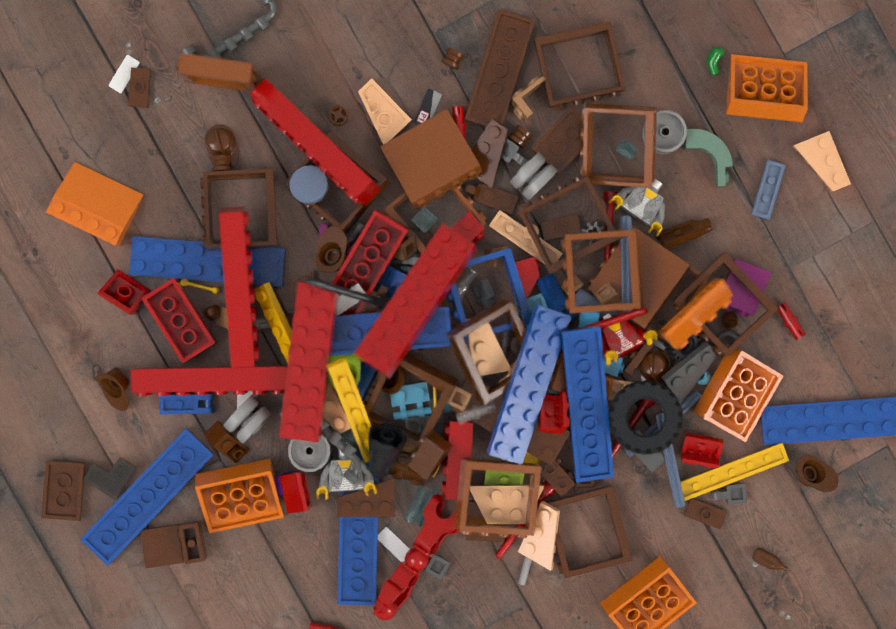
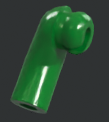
[706,47,724,76]

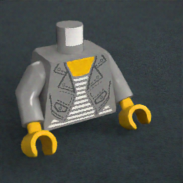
[609,179,665,236]
[317,449,377,500]

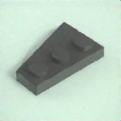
[661,341,717,404]

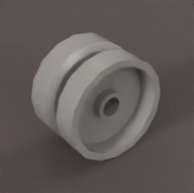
[642,110,687,155]
[509,152,558,201]
[223,395,271,444]
[288,433,332,472]

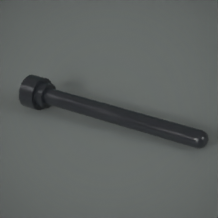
[306,277,391,311]

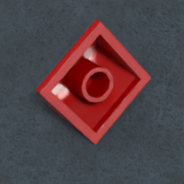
[97,270,150,315]
[279,470,312,514]

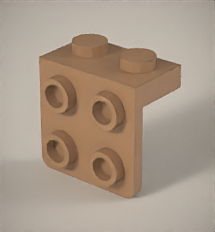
[511,76,546,122]

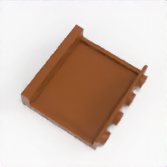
[380,109,482,209]
[588,226,691,330]

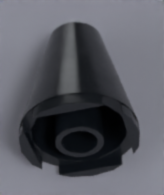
[368,423,407,478]

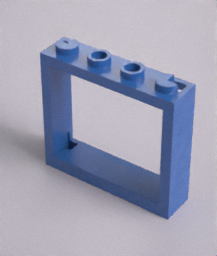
[446,248,531,343]

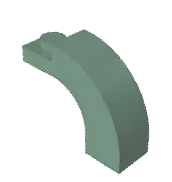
[684,129,733,188]

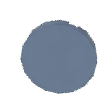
[290,165,329,204]

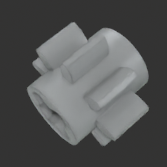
[581,221,604,245]

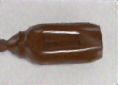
[752,548,788,571]

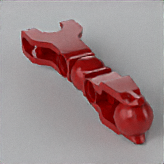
[373,494,467,620]

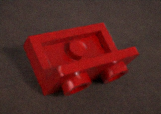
[451,211,486,243]
[539,391,570,434]
[680,432,724,468]

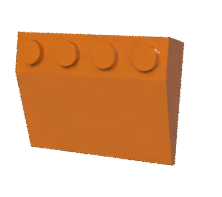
[726,54,808,122]
[46,162,144,247]
[658,278,733,350]
[693,349,783,442]
[195,458,284,534]
[600,556,697,629]

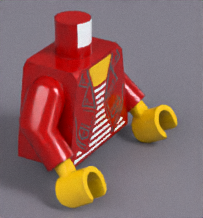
[600,313,658,365]

